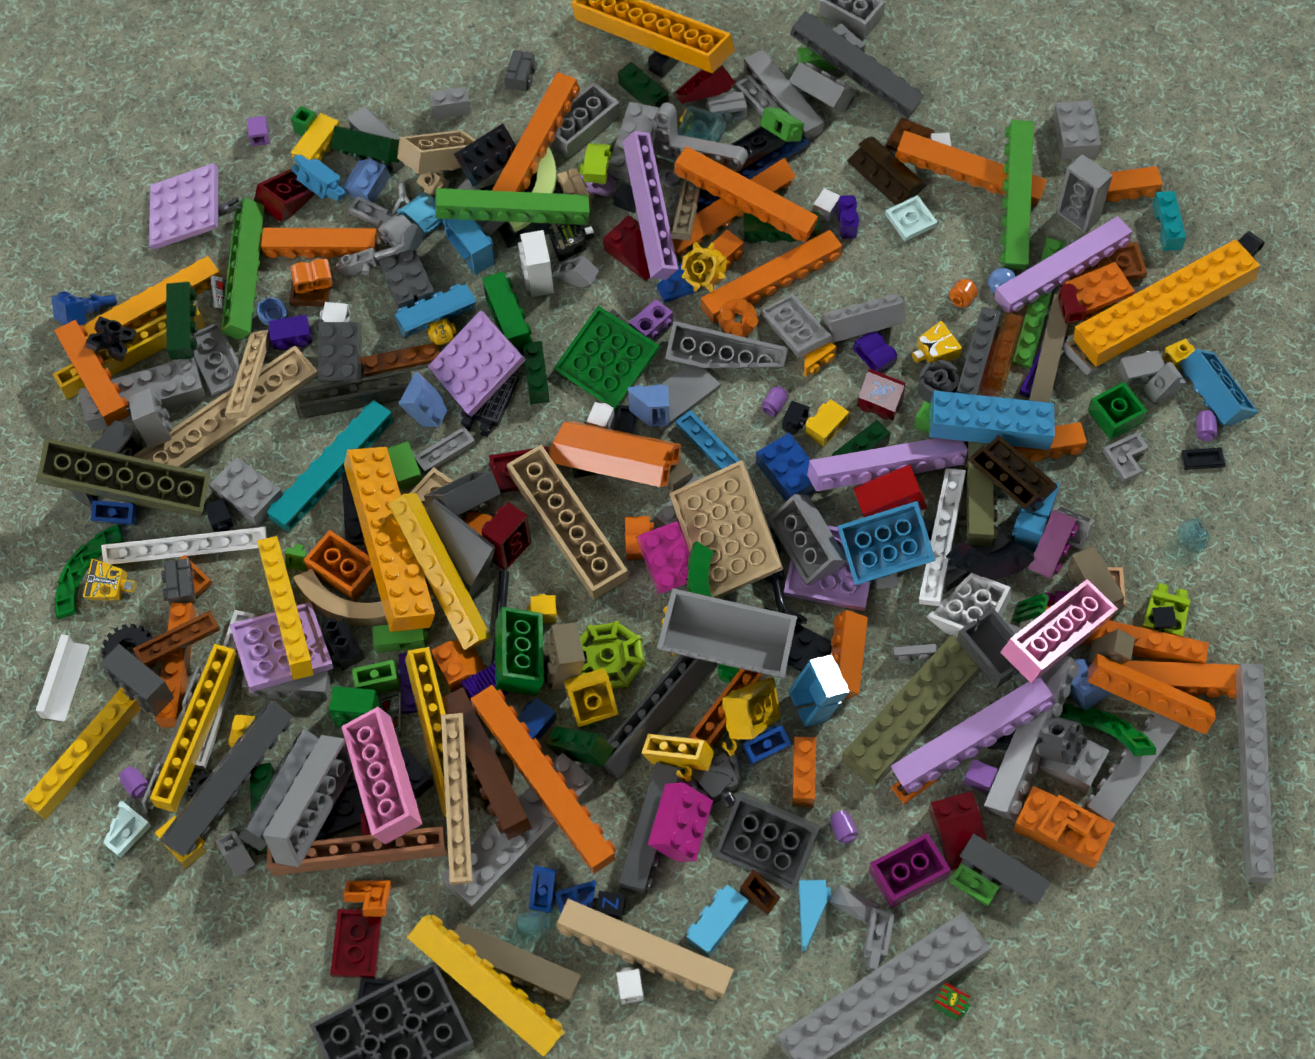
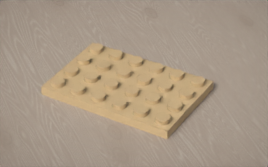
[669,460,783,598]

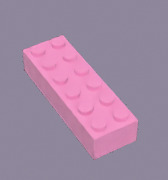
[1000,579,1118,683]
[341,707,422,844]

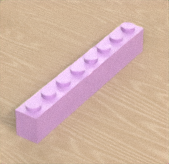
[622,131,678,280]
[994,216,1132,315]
[807,438,968,491]
[891,677,1056,794]

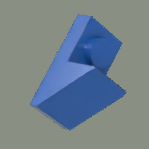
[529,866,557,913]

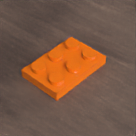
[1064,262,1135,315]

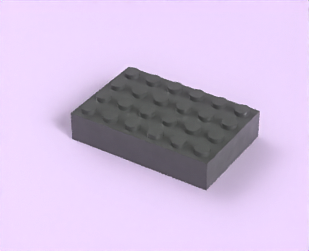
[309,962,476,1059]

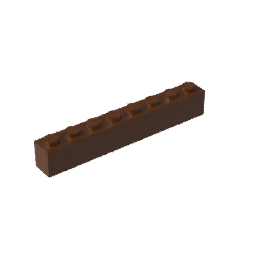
[442,687,532,840]

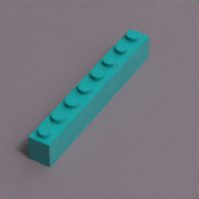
[267,400,394,533]

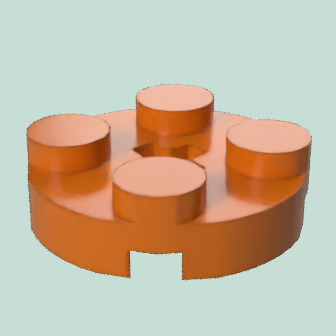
[718,299,758,337]

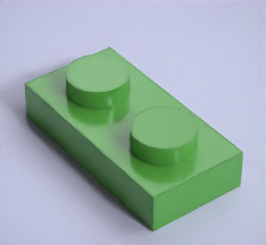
[949,863,999,907]

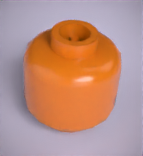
[949,279,978,308]

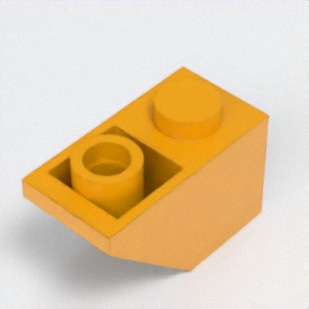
[803,342,836,377]

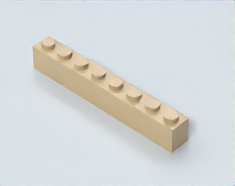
[557,899,734,1000]

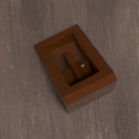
[740,870,781,915]

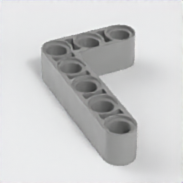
[654,103,748,171]

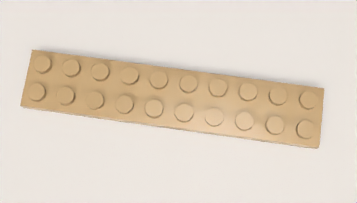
[133,346,318,468]

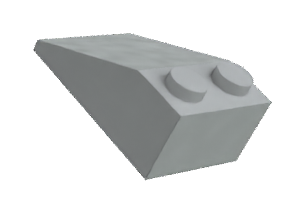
[1038,739,1109,794]

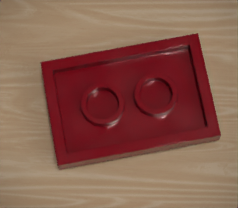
[489,446,549,493]
[330,909,383,979]

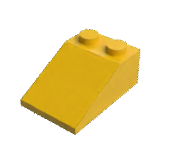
[722,677,781,739]

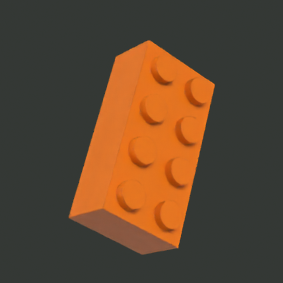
[1013,786,1115,869]

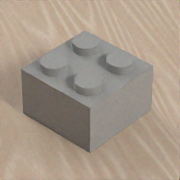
[128,388,173,449]

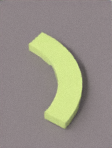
[509,146,556,232]

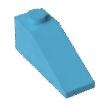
[798,880,831,952]

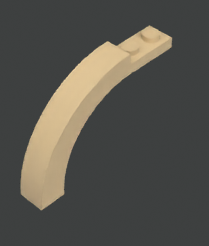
[293,569,436,626]

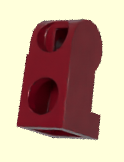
[1058,284,1087,323]

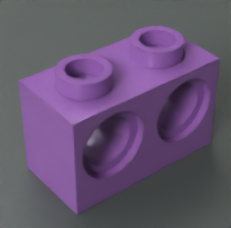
[629,299,673,342]

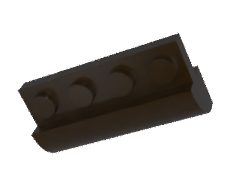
[847,136,926,206]
[968,435,1058,513]

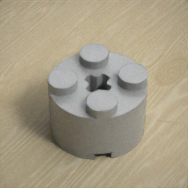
[378,213,411,257]

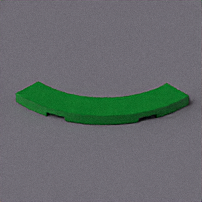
[55,524,124,620]
[687,541,714,597]
[1058,704,1157,757]

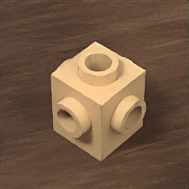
[416,171,450,197]

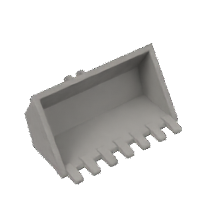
[657,588,797,678]

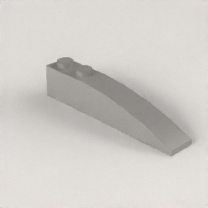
[665,321,788,368]

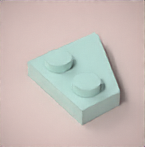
[104,800,151,858]

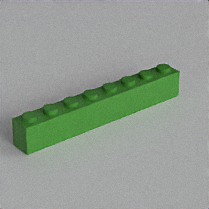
[999,120,1034,270]
[435,188,590,225]
[220,197,265,340]

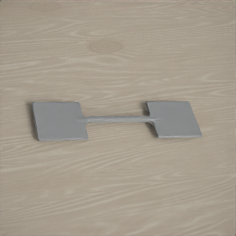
[142,665,202,815]

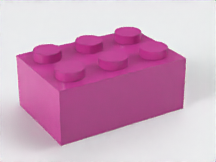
[636,521,690,594]
[648,783,713,862]

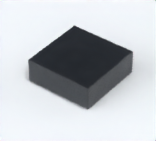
[1151,607,1177,630]

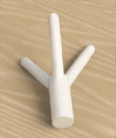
[391,182,410,216]

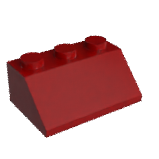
[853,464,928,518]

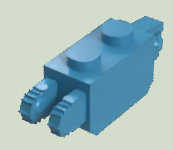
[291,155,346,201]

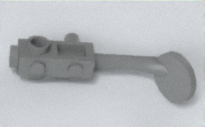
[336,224,423,277]

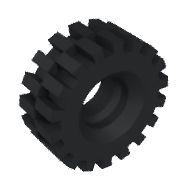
[101,624,155,667]

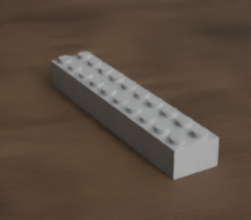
[777,912,991,1059]

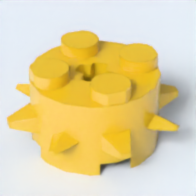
[682,242,727,292]

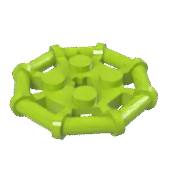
[580,620,646,689]

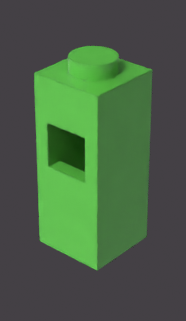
[760,108,805,142]
[372,625,429,653]

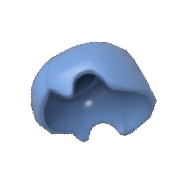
[987,267,1016,294]
[257,297,287,326]

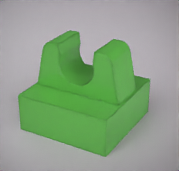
[285,544,307,571]

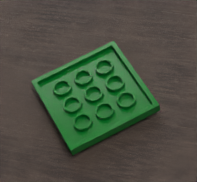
[553,305,661,411]

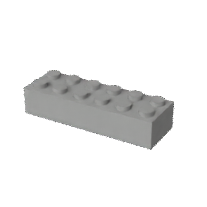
[78,358,206,432]
[263,735,354,867]

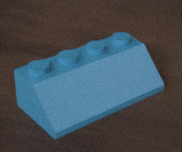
[394,284,477,338]
[1180,349,1259,426]

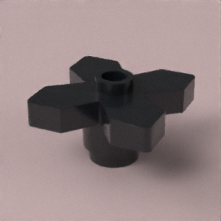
[85,316,136,362]

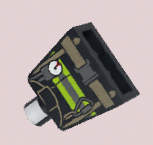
[547,223,594,262]

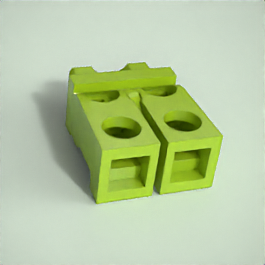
[1141,583,1190,637]

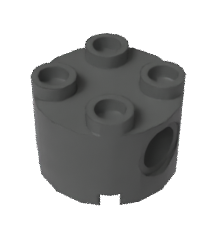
[918,360,960,403]
[1038,716,1087,765]

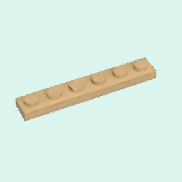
[225,330,270,419]

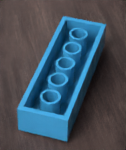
[929,391,1055,450]

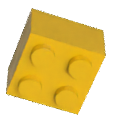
[563,668,619,727]

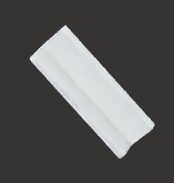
[36,634,89,722]

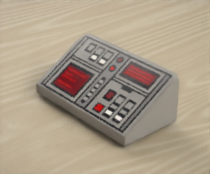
[211,276,227,314]
[381,693,402,737]

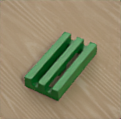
[1012,593,1049,623]

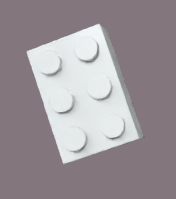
[518,230,554,297]

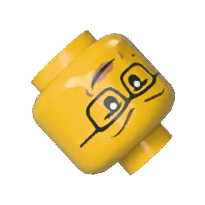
[427,318,457,346]

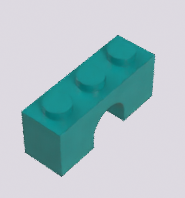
[1152,191,1186,251]

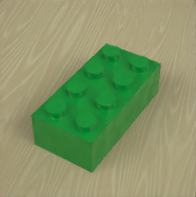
[482,271,533,355]
[495,607,544,696]

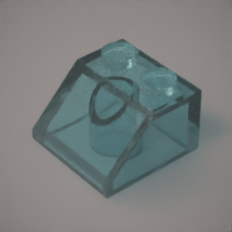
[678,106,727,142]

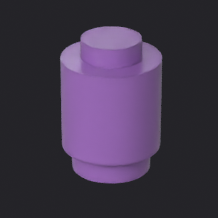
[761,387,788,417]
[1196,410,1217,442]
[119,767,149,798]
[830,810,859,845]

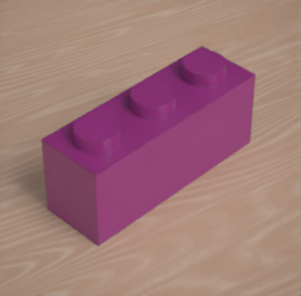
[1028,510,1079,578]

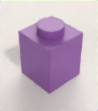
[247,116,270,146]
[963,759,998,794]

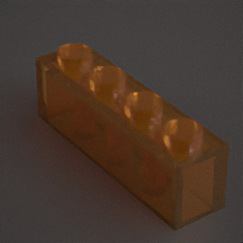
[985,312,1024,392]

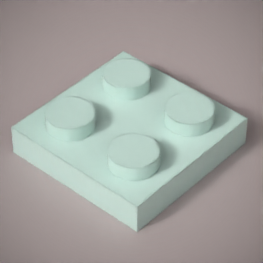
[885,195,938,242]

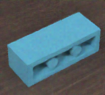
[686,885,749,958]

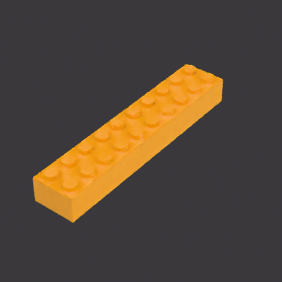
[571,0,735,73]
[1073,239,1260,367]
[344,447,435,632]

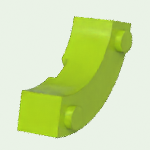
[580,143,613,184]

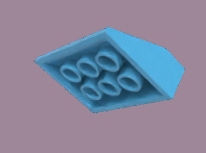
[837,501,936,586]

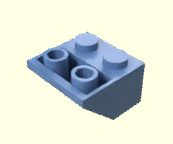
[628,384,670,427]

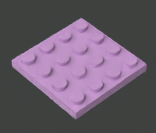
[149,163,218,249]
[428,310,526,417]
[783,525,871,611]
[229,602,333,692]

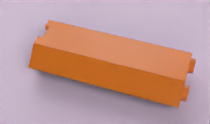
[549,421,681,487]

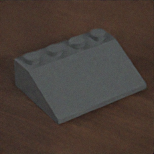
[426,499,495,597]
[714,792,823,890]

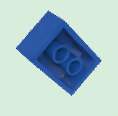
[756,433,816,501]

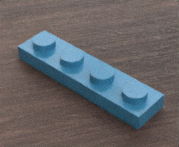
[676,410,740,470]

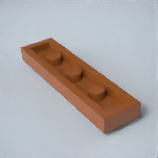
[361,343,440,377]
[133,610,220,666]

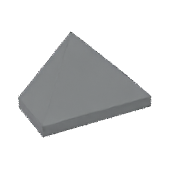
[829,884,878,925]

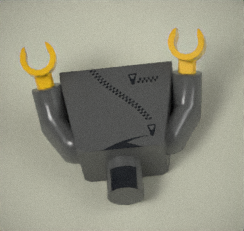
[676,739,741,809]

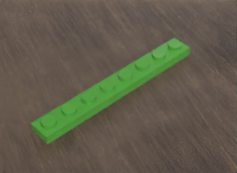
[1012,237,1066,369]

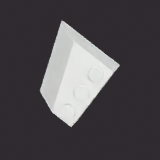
[927,573,1011,638]

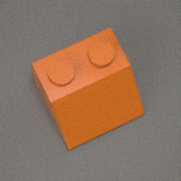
[431,640,486,693]

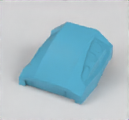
[397,192,443,236]

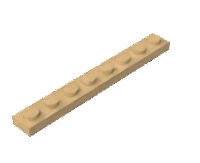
[441,713,473,885]

